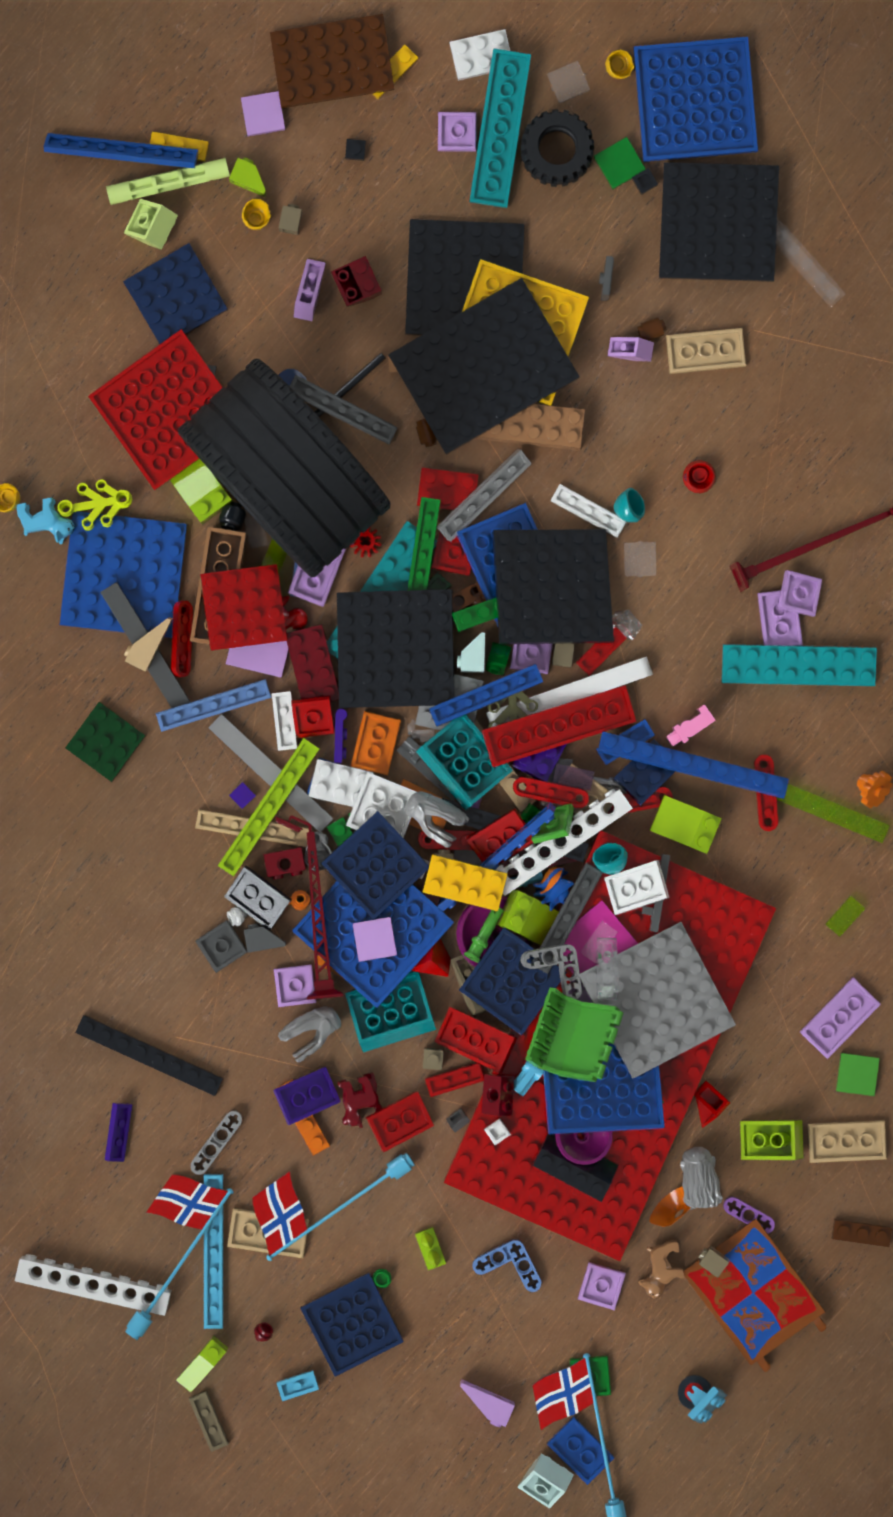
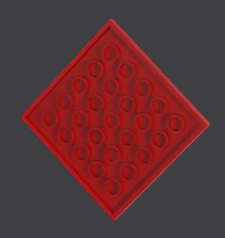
[88,329,223,490]

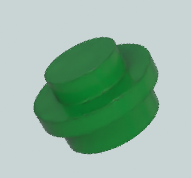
[372,1269,392,1288]

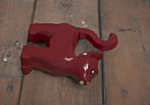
[337,1072,383,1128]

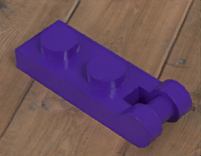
[334,709,348,763]

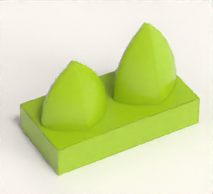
[415,1227,446,1270]

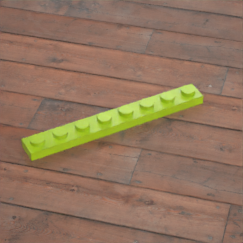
[218,738,320,876]

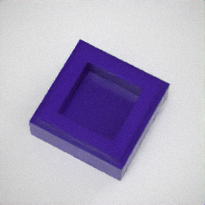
[229,782,256,809]

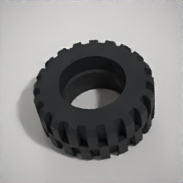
[521,109,594,187]

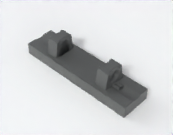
[396,737,456,801]
[641,854,670,932]

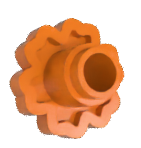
[857,770,892,808]

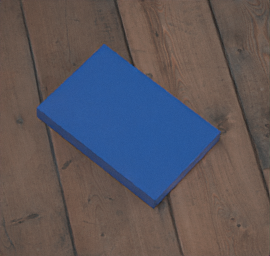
[547,1416,615,1485]

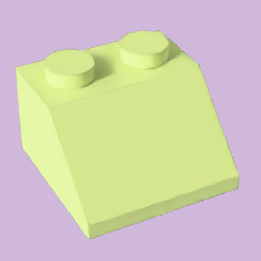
[124,199,178,250]

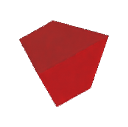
[412,938,451,977]
[694,1081,730,1128]

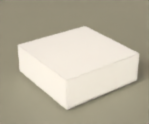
[484,1118,511,1145]

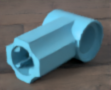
[514,1061,543,1096]

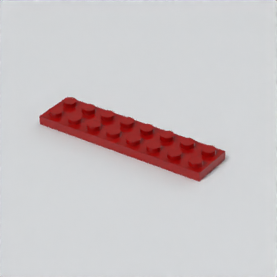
[482,685,636,767]

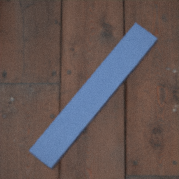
[155,679,271,732]

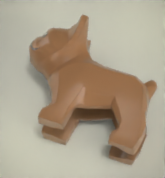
[638,1241,684,1299]

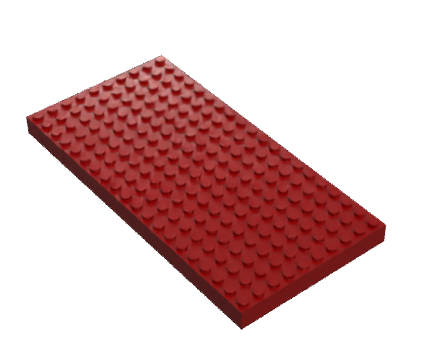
[444,831,776,1261]

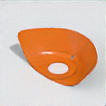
[649,1186,691,1227]

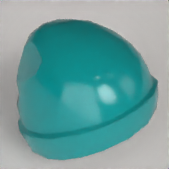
[614,488,645,523]
[592,843,628,875]

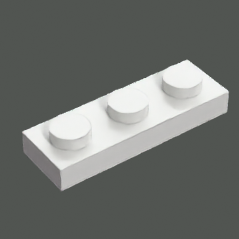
[272,691,297,751]

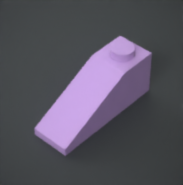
[294,259,326,321]
[460,1379,515,1427]

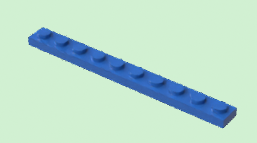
[598,732,789,799]

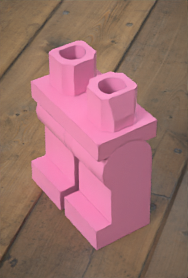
[666,705,716,746]

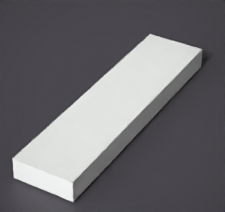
[551,484,626,538]

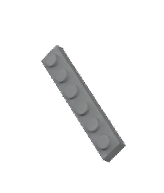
[437,449,532,542]

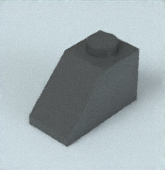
[244,923,286,953]

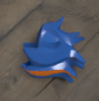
[533,866,574,911]

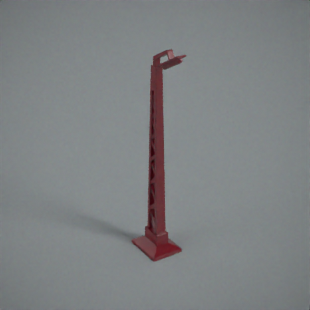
[729,507,893,593]
[275,815,344,1000]

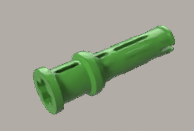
[464,907,504,963]

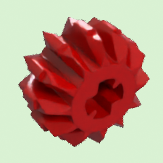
[350,526,382,558]

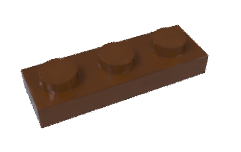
[831,1219,892,1247]

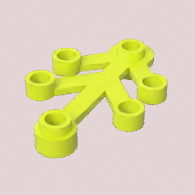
[57,479,133,531]

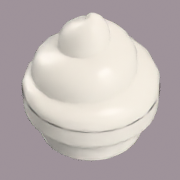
[227,907,247,926]

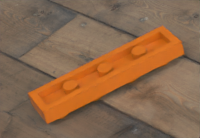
[277,1079,330,1156]

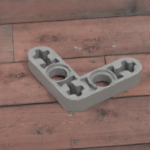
[521,944,582,999]

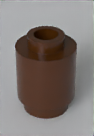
[637,317,667,341]
[416,419,437,447]

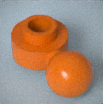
[287,890,310,911]

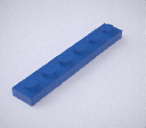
[429,664,543,727]

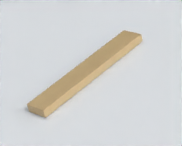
[195,809,309,847]

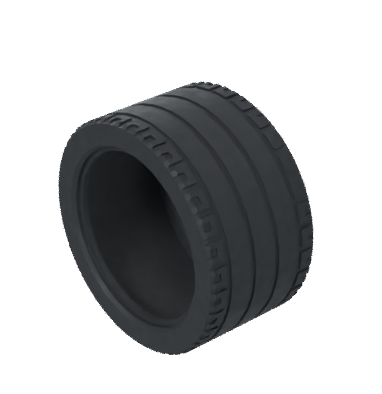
[178,359,391,577]

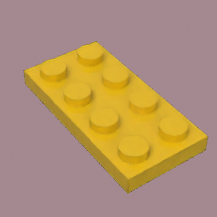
[423,854,507,911]

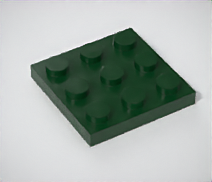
[65,702,146,782]

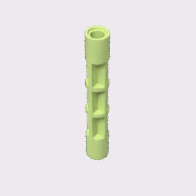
[106,158,230,205]

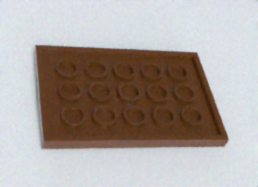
[270,14,395,109]

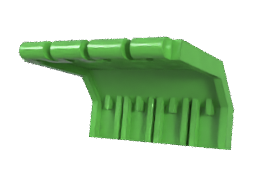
[525,987,624,1082]

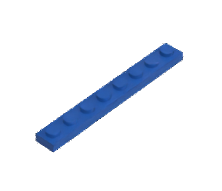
[43,133,198,169]
[437,802,556,912]

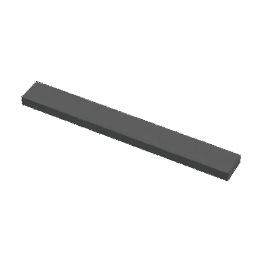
[100,582,191,708]

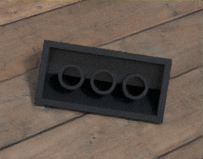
[532,1133,619,1202]

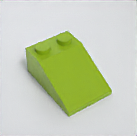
[170,459,233,525]
[650,795,722,854]
[496,890,559,946]
[740,1120,804,1160]

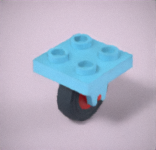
[678,1375,727,1424]

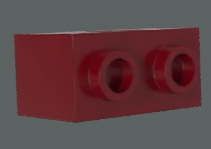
[263,847,306,880]
[481,1074,514,1116]

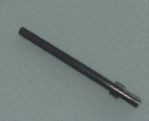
[314,353,386,417]

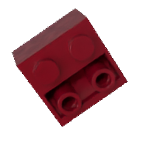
[331,256,382,307]

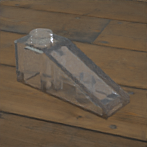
[596,938,619,1000]

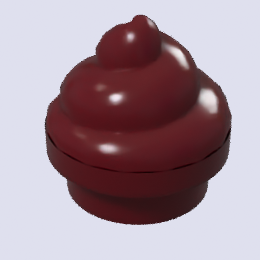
[254,1322,273,1342]

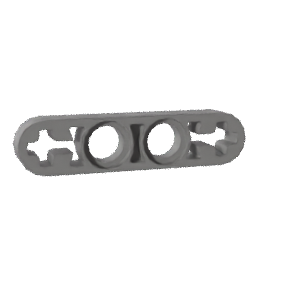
[191,1110,243,1175]

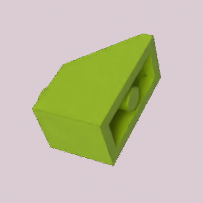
[229,157,267,197]

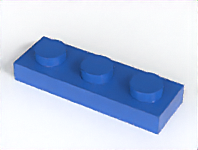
[596,719,655,765]

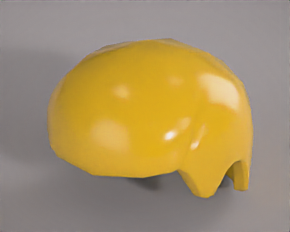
[605,49,634,79]
[242,199,271,230]
[0,483,20,513]

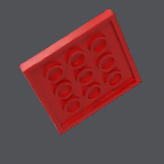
[200,564,287,651]

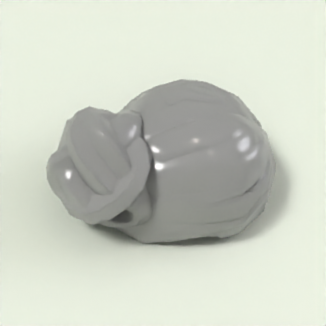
[304,831,332,871]

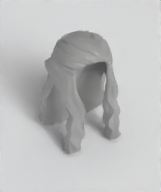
[405,791,469,848]
[278,1006,341,1062]
[680,1147,723,1210]

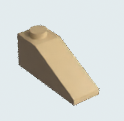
[124,617,173,672]

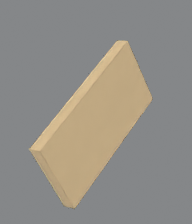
[666,328,746,374]
[807,1120,887,1163]
[227,1208,309,1258]

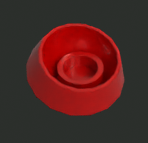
[683,460,716,494]

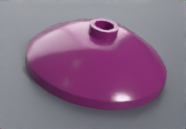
[555,1131,612,1165]

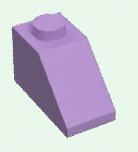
[608,337,654,361]

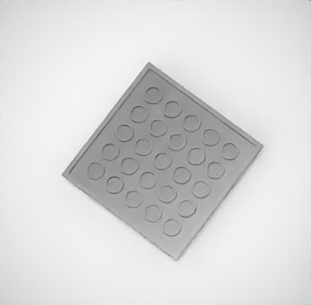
[579,922,736,1079]

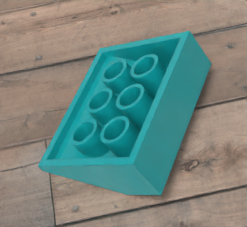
[416,715,513,811]
[345,972,437,1053]

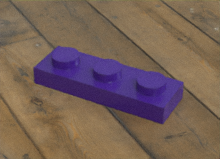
[105,1103,132,1162]

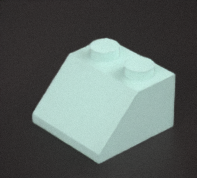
[457,633,485,673]
[518,1454,574,1509]

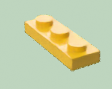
[373,45,418,99]
[150,132,209,162]

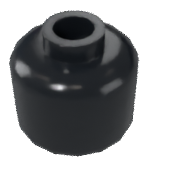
[218,502,246,531]

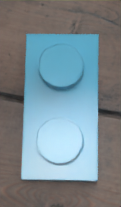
[276,1370,319,1401]

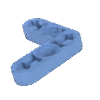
[472,1239,541,1292]

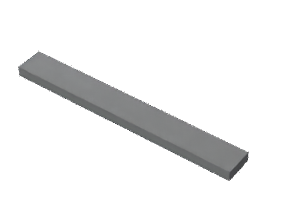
[209,714,333,832]

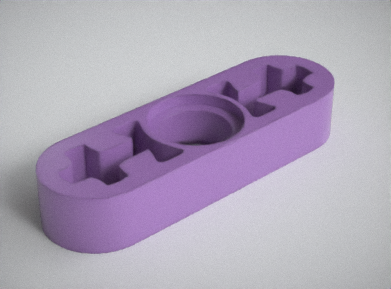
[723,1196,775,1234]

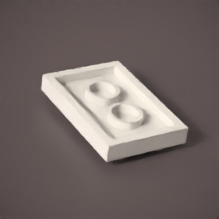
[450,29,510,81]
[308,759,373,807]
[605,860,670,915]

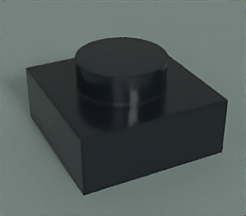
[345,139,366,161]
[632,168,658,195]

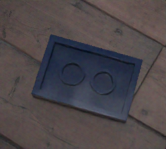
[614,739,676,806]

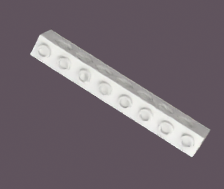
[496,788,633,896]
[15,1254,172,1316]

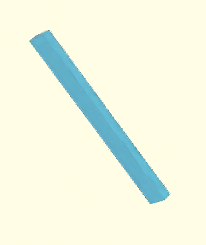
[204,1174,223,1329]

